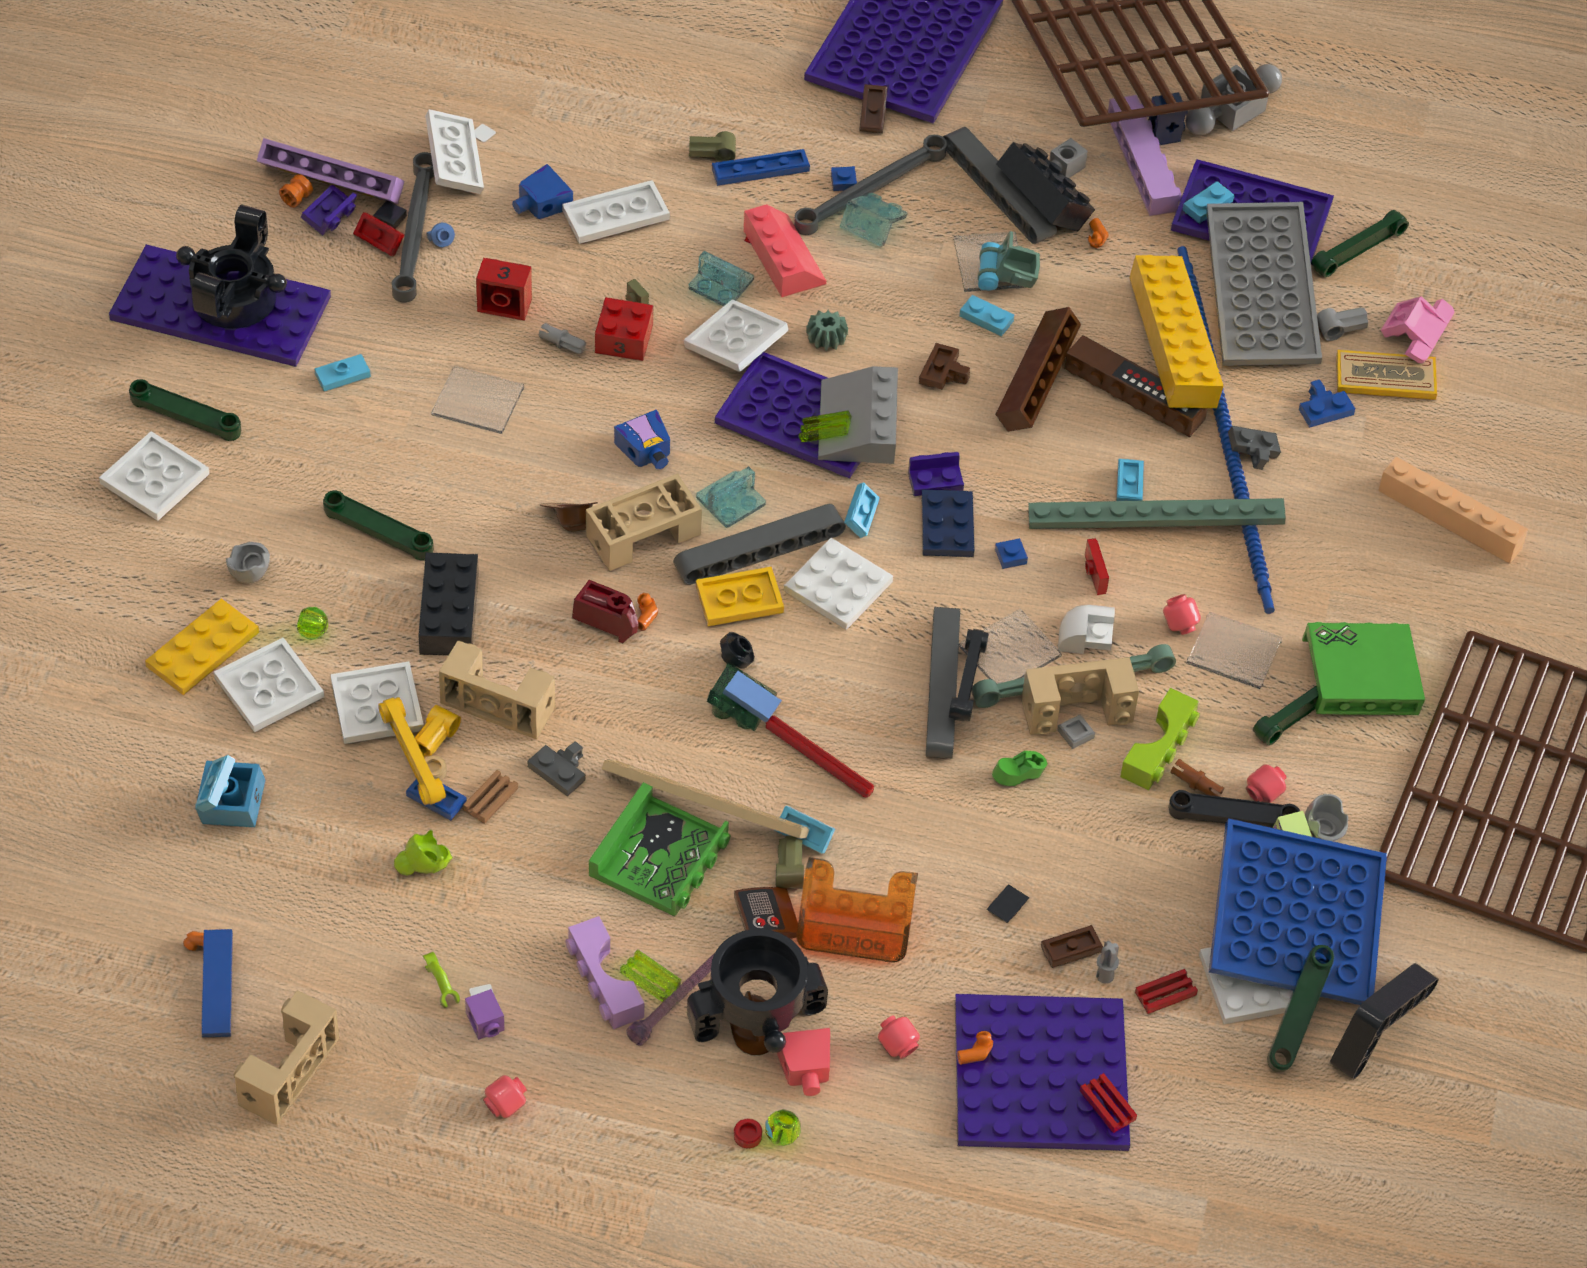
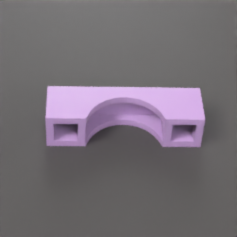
[566,916,644,1029]

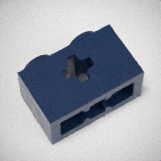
[1148,92,1188,145]

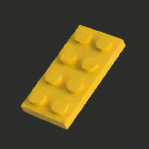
[145,598,259,695]

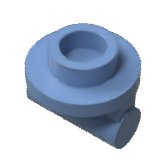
[426,222,455,247]

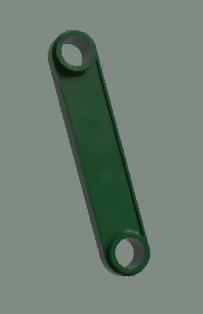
[1311,210,1409,277]
[129,379,242,441]
[323,490,434,561]
[1253,685,1318,745]
[1267,945,1334,1072]

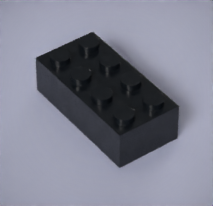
[996,142,1095,232]
[418,552,479,656]

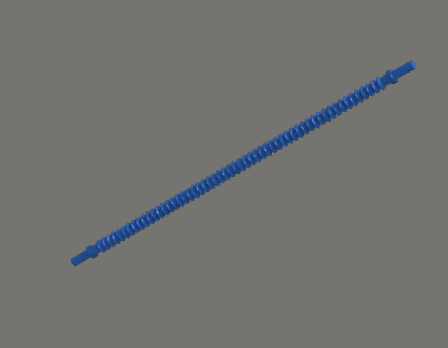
[1177,246,1275,614]

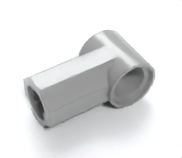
[1317,307,1368,341]

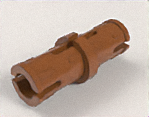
[1170,759,1225,797]

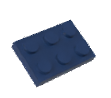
[921,490,975,557]

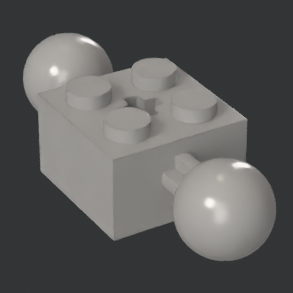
[1186,64,1282,135]

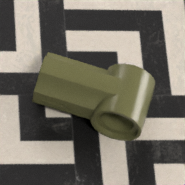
[689,131,736,162]
[776,836,804,889]

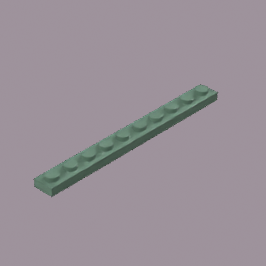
[1028,498,1286,529]

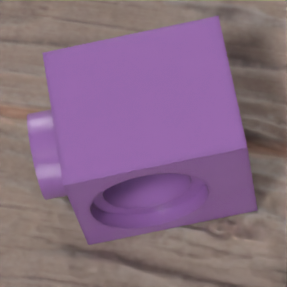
[465,989,505,1040]

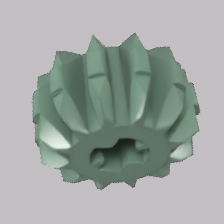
[806,309,848,351]

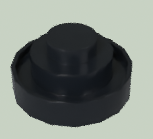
[720,632,755,669]

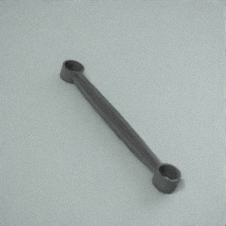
[794,134,947,235]
[392,152,434,303]

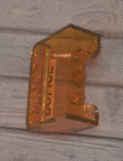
[797,857,918,963]

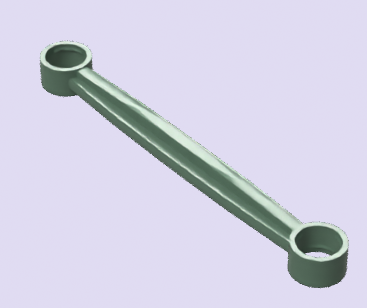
[971,644,1176,708]

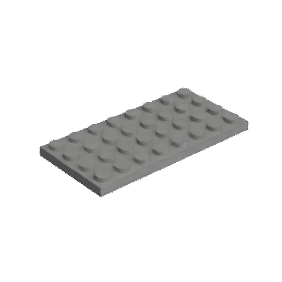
[1206,202,1322,366]

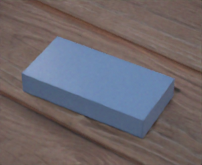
[723,671,782,723]

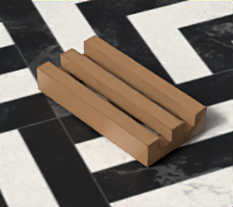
[463,770,518,824]

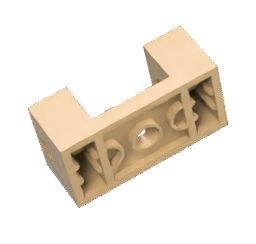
[586,473,702,571]
[439,641,555,739]
[1021,657,1139,735]
[234,990,339,1125]

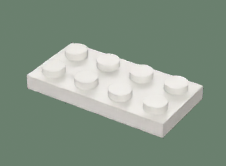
[425,109,484,194]
[562,180,670,244]

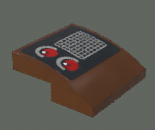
[734,887,802,939]

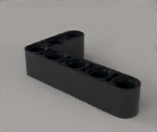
[1330,963,1439,1080]

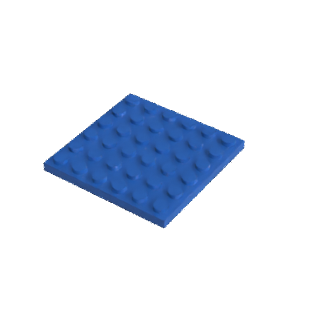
[1209,818,1387,1005]

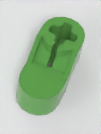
[992,751,1048,786]

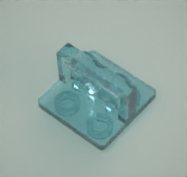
[689,251,754,306]
[696,466,766,528]

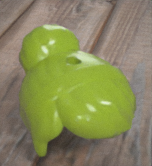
[394,830,453,876]

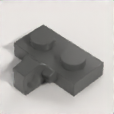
[1228,426,1281,470]
[527,741,586,797]

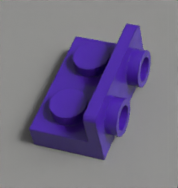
[908,452,964,496]

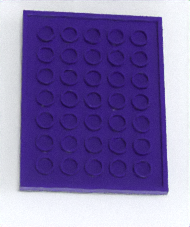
[804,0,1003,124]

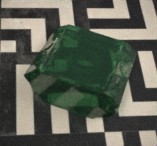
[707,663,777,731]

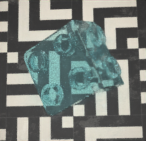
[840,193,908,247]

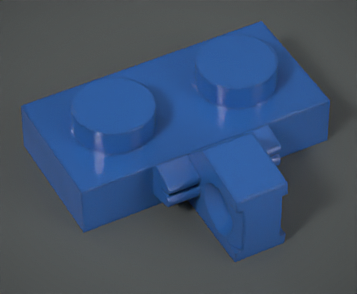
[1299,379,1356,428]

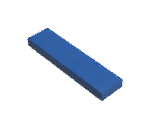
[712,149,810,186]
[202,929,233,1038]

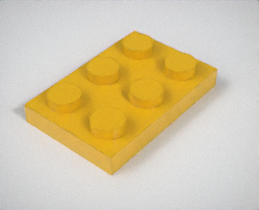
[696,566,784,626]

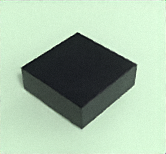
[373,200,407,229]

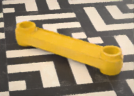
[378,697,446,805]

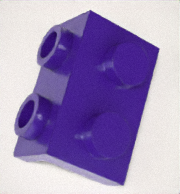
[300,184,357,236]

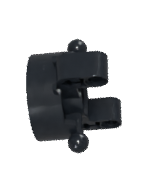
[176,204,287,329]
[687,929,828,1053]

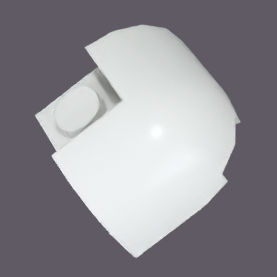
[1058,605,1115,654]

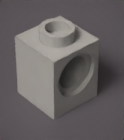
[1049,138,1088,178]

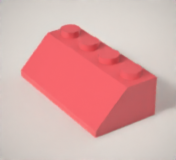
[743,204,826,297]

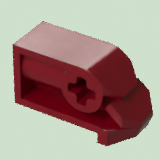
[572,580,638,644]

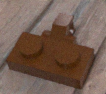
[919,343,970,390]

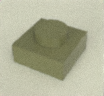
[625,279,649,304]

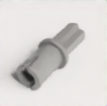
[539,323,586,354]
[1096,941,1119,984]

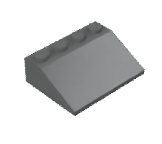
[818,366,898,464]

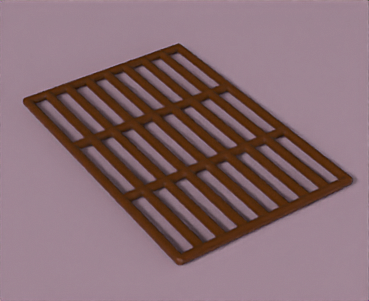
[1011,0,1269,127]
[1379,631,1587,953]

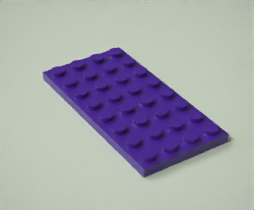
[109,244,331,367]

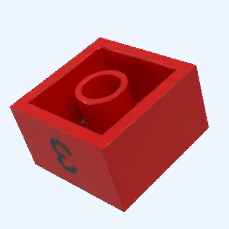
[476,257,532,321]
[595,297,654,361]

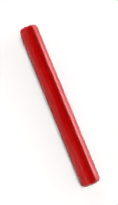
[765,715,874,798]

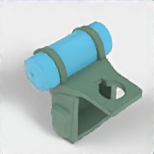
[978,231,1040,291]

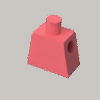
[777,1028,830,1096]

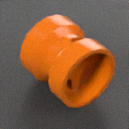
[279,174,313,208]

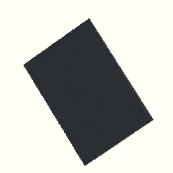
[986,884,1030,923]

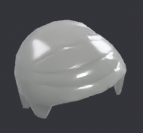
[226,542,270,584]
[1305,794,1348,841]

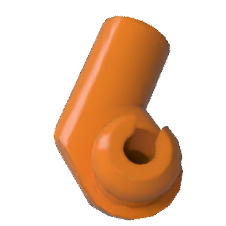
[637,593,658,631]
[957,1031,993,1065]

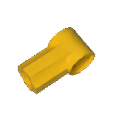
[415,705,461,758]

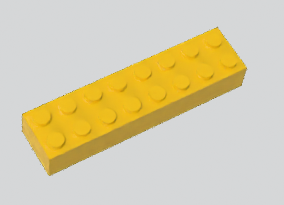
[1129,255,1224,408]

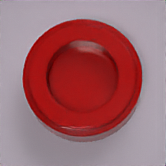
[734,1118,763,1149]

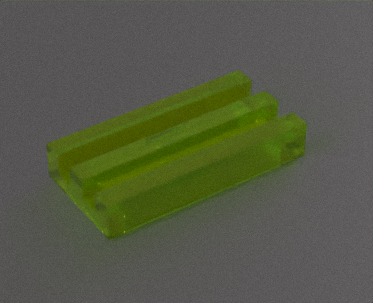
[798,410,852,442]
[620,949,681,1003]

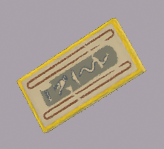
[1336,350,1437,400]

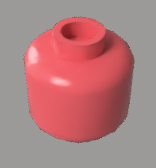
[1163,594,1201,635]
[1246,764,1287,803]
[878,1015,920,1059]
[483,1075,527,1118]

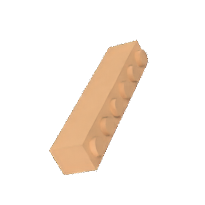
[1379,457,1528,564]

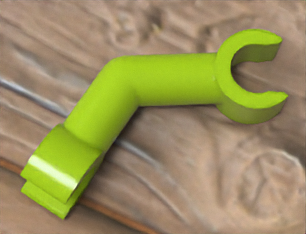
[423,952,460,1008]

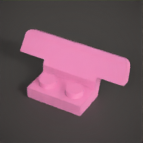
[1381,296,1454,363]

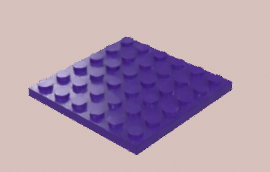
[955,994,1130,1151]

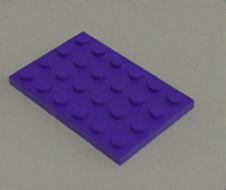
[1171,159,1334,263]
[714,352,860,479]

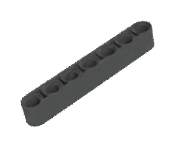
[943,127,1057,244]
[673,504,846,585]
[926,607,960,759]

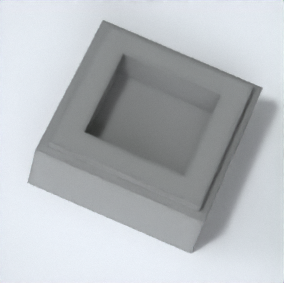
[1057,715,1095,749]

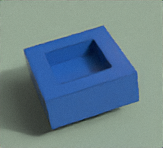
[831,166,857,191]
[995,538,1028,569]

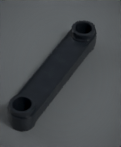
[949,629,989,722]
[1168,790,1300,828]

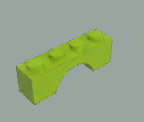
[1120,688,1200,790]

